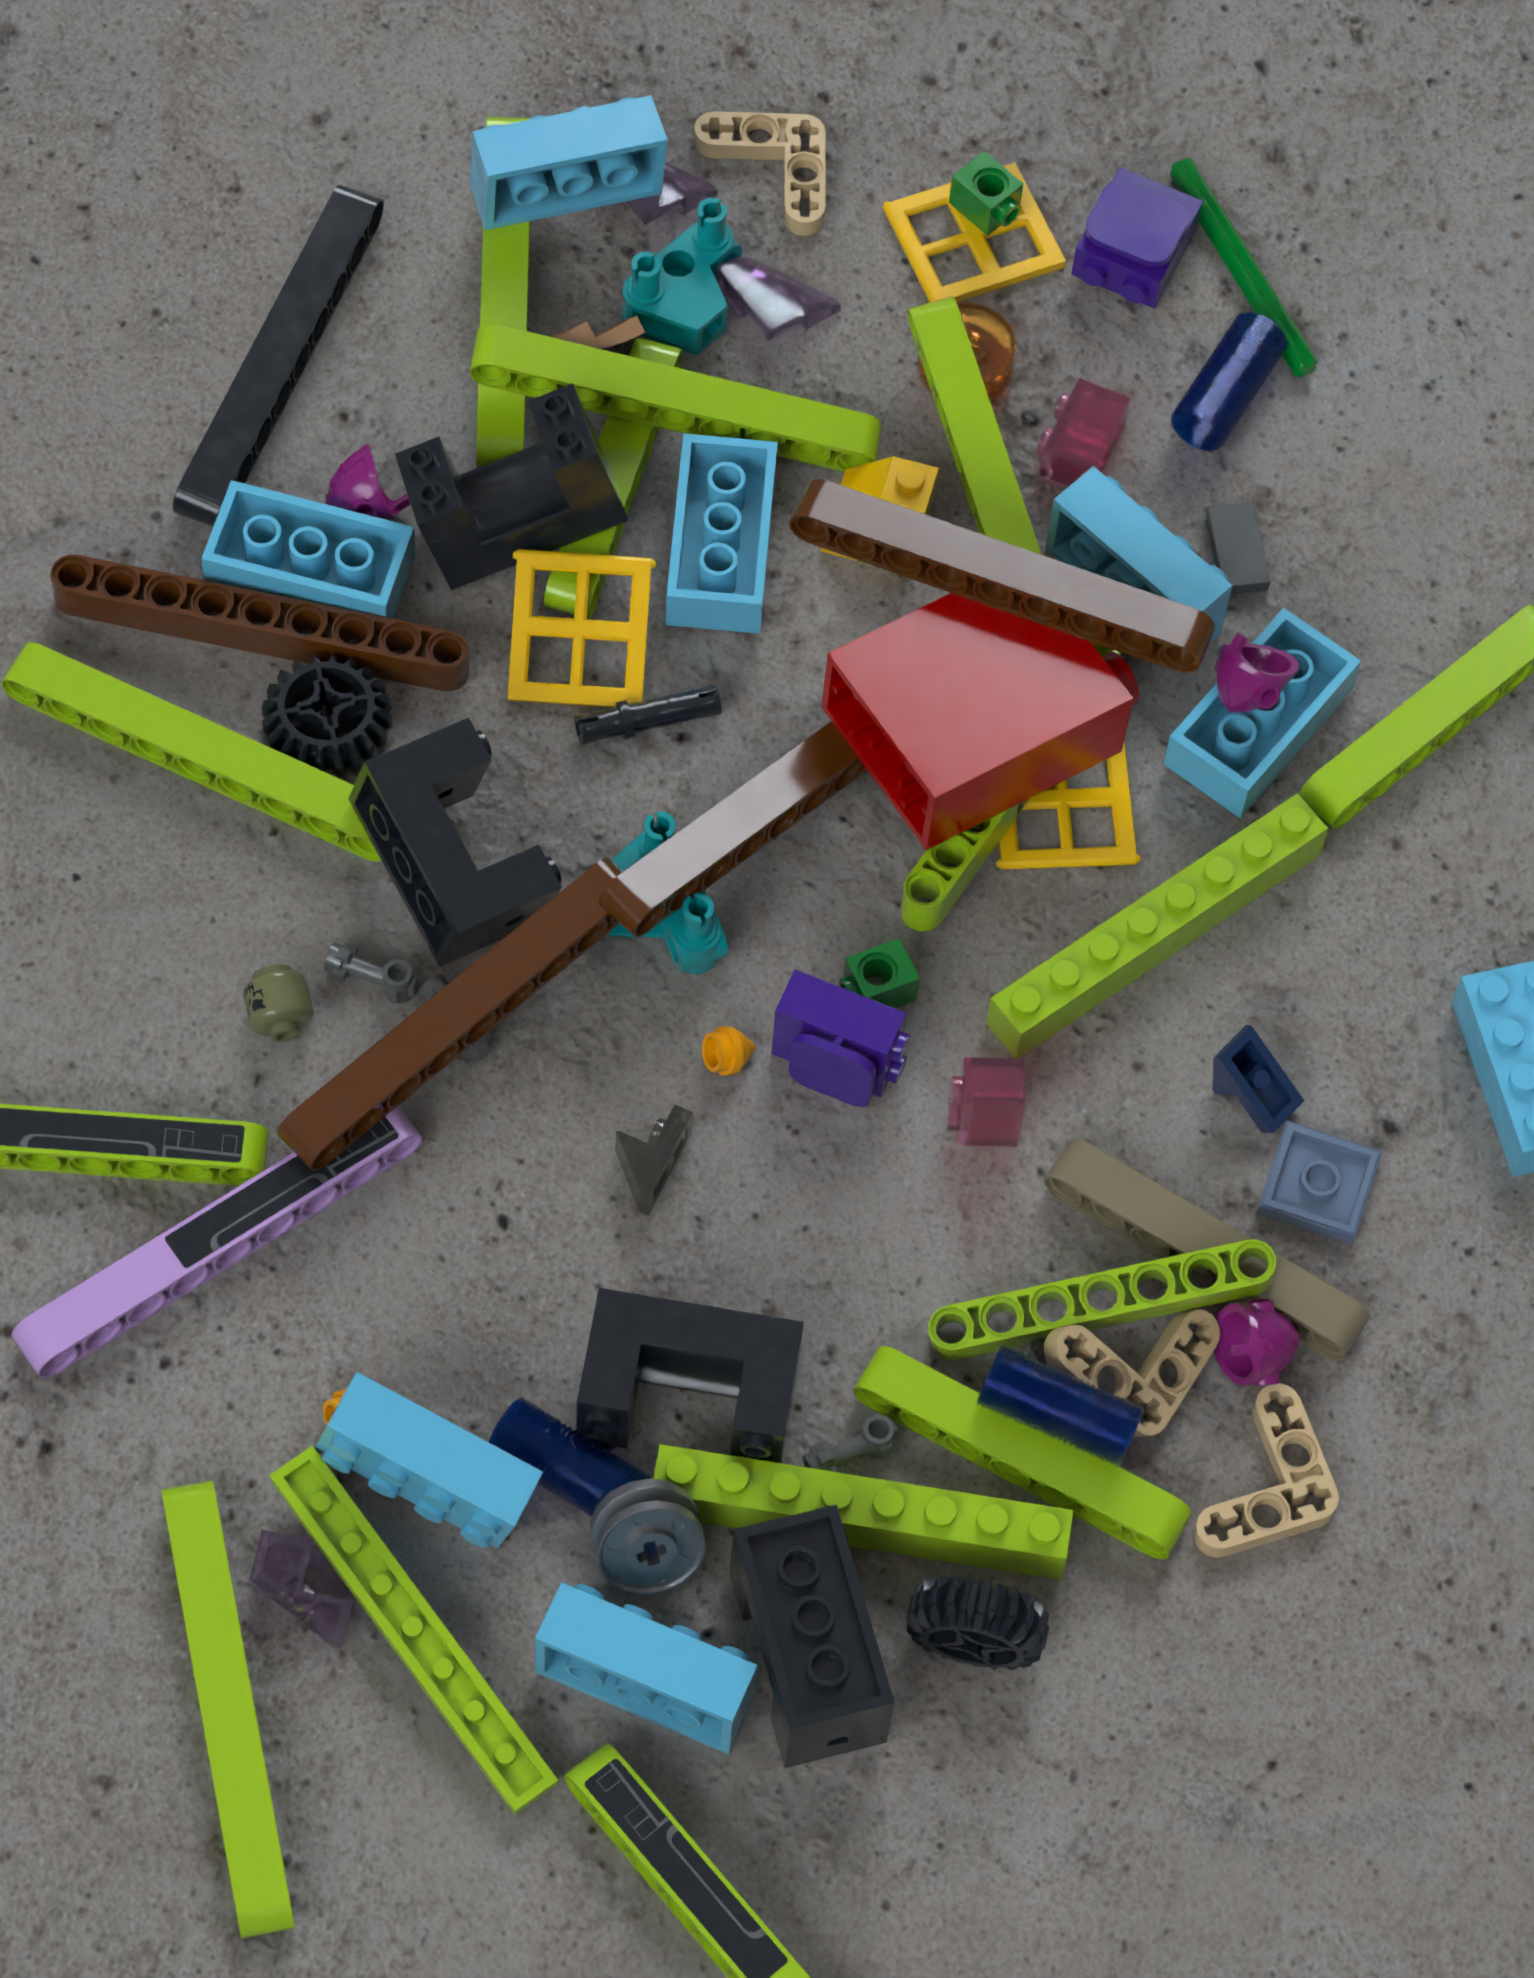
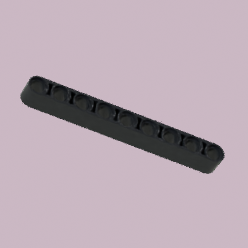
[173,184,384,527]

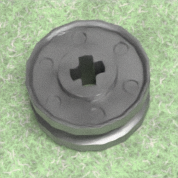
[590,1479,706,1595]

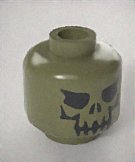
[243,964,314,1042]

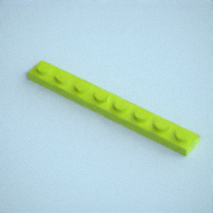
[269,1446,559,1816]

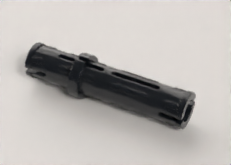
[574,684,722,745]

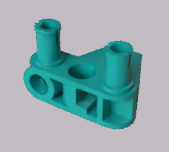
[622,198,743,356]
[607,811,728,974]

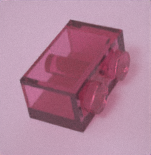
[1036,378,1131,486]
[947,1057,1025,1147]

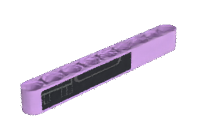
[11,1106,422,1378]

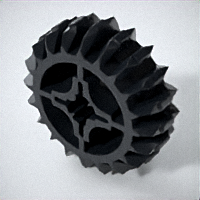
[261,652,393,778]
[906,1574,1050,1671]

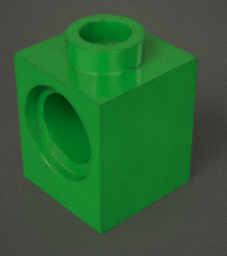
[949,150,1023,236]
[839,938,920,1008]

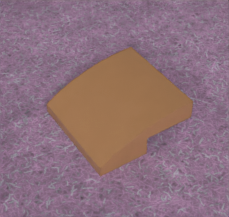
[552,316,645,349]

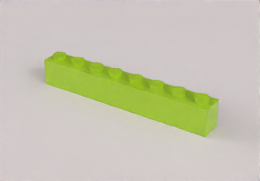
[986,793,1328,1060]
[653,1444,1073,1580]

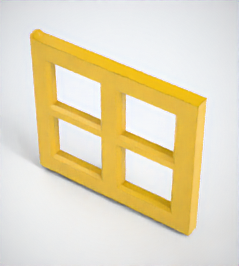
[882,162,1066,302]
[507,549,657,708]
[996,743,1141,870]

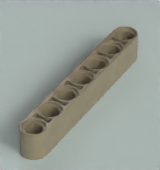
[1043,1139,1370,1361]

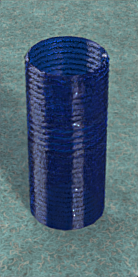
[1170,312,1288,451]
[976,1344,1144,1467]
[488,1397,651,1516]

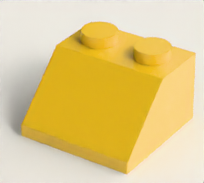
[820,456,939,564]

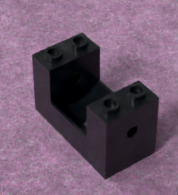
[395,383,629,590]
[348,717,562,967]
[576,1288,804,1463]
[729,1504,895,1768]

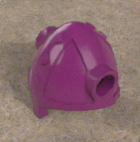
[325,443,411,520]
[1215,632,1299,713]
[1214,1299,1300,1386]

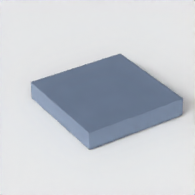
[1256,1120,1382,1245]

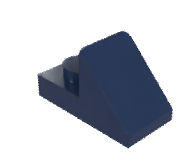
[1212,1025,1305,1133]

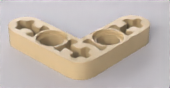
[694,111,826,236]
[1044,1309,1220,1437]
[1193,1383,1339,1558]

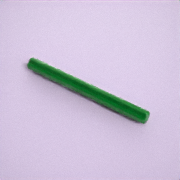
[1170,158,1317,378]

